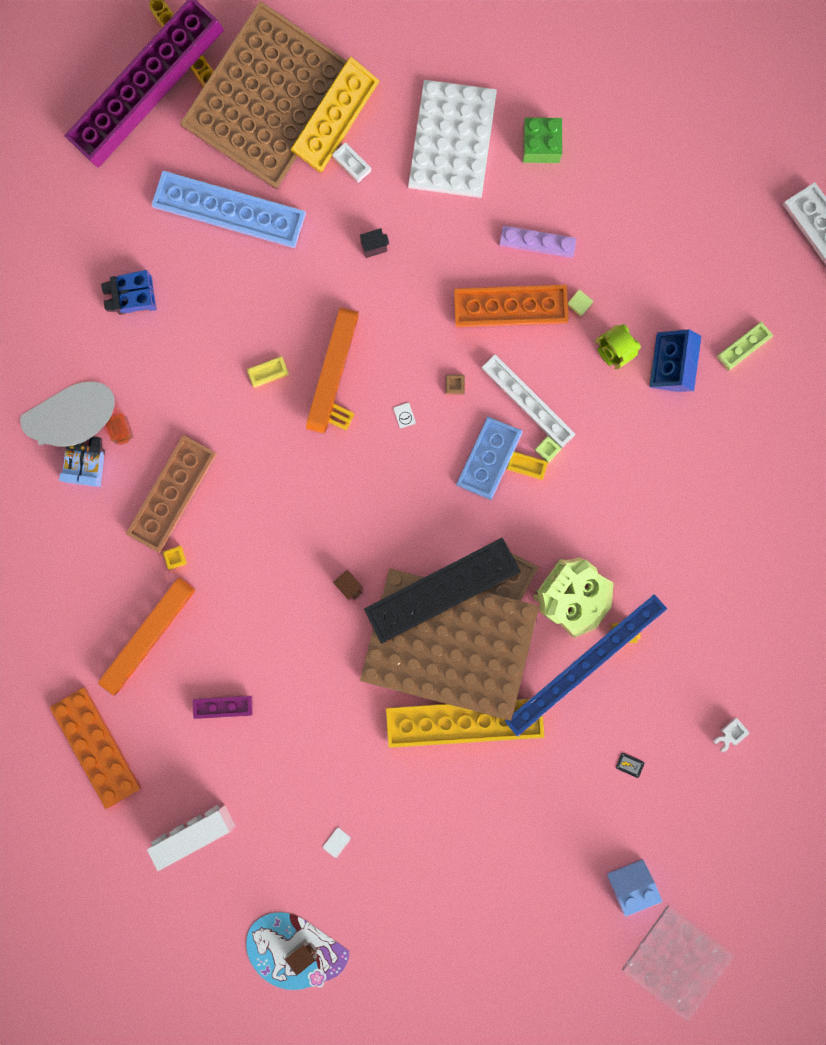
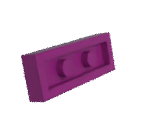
[193,696,253,719]

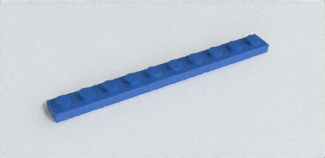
[505,594,668,737]

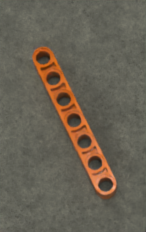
[306,307,359,434]
[98,577,196,696]

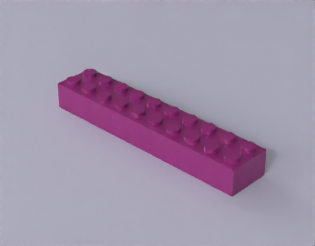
[64,0,224,168]

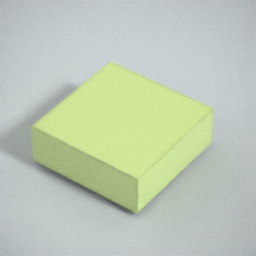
[568,290,594,317]
[535,436,562,463]

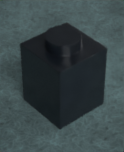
[360,228,389,258]

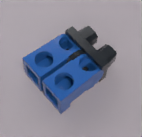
[101,270,157,315]

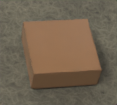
[446,375,465,395]

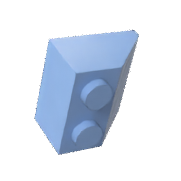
[607,859,662,917]

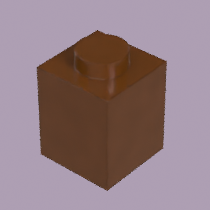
[333,570,363,600]
[284,939,317,976]

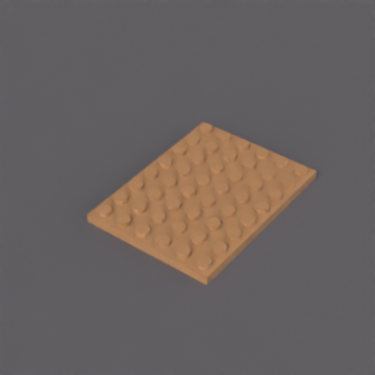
[180,1,347,190]
[360,568,539,721]

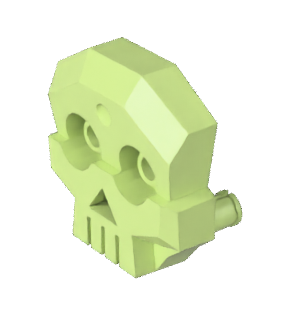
[533,557,614,638]

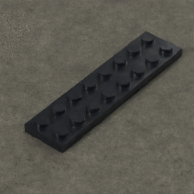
[364,537,521,644]

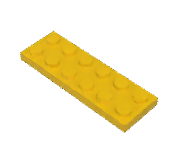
[290,57,379,173]

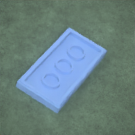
[456,416,522,500]

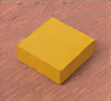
[163,546,187,570]

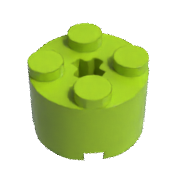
[595,324,641,370]

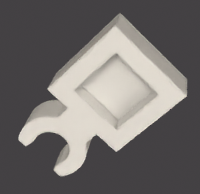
[713,718,750,752]

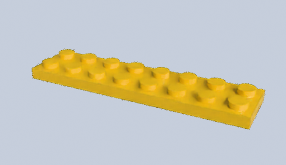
[386,699,545,748]

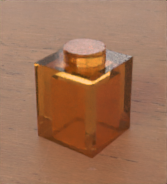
[106,413,134,445]

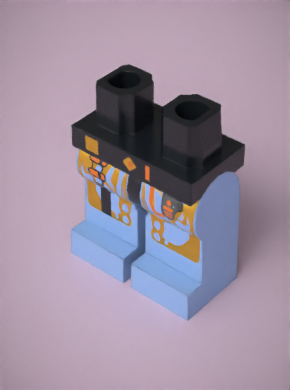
[59,436,105,487]

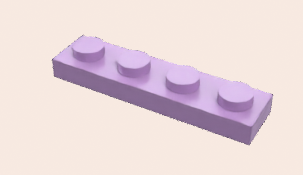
[499,226,577,258]

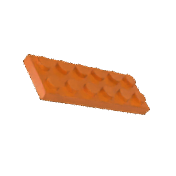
[454,285,569,327]
[50,687,142,809]

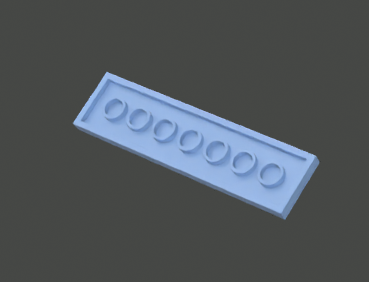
[152,171,306,248]

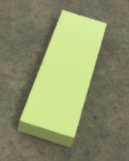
[717,321,773,371]

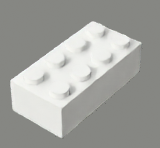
[147,805,236,871]

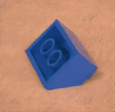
[649,329,701,392]

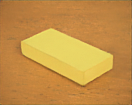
[247,356,289,388]

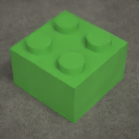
[523,118,562,163]

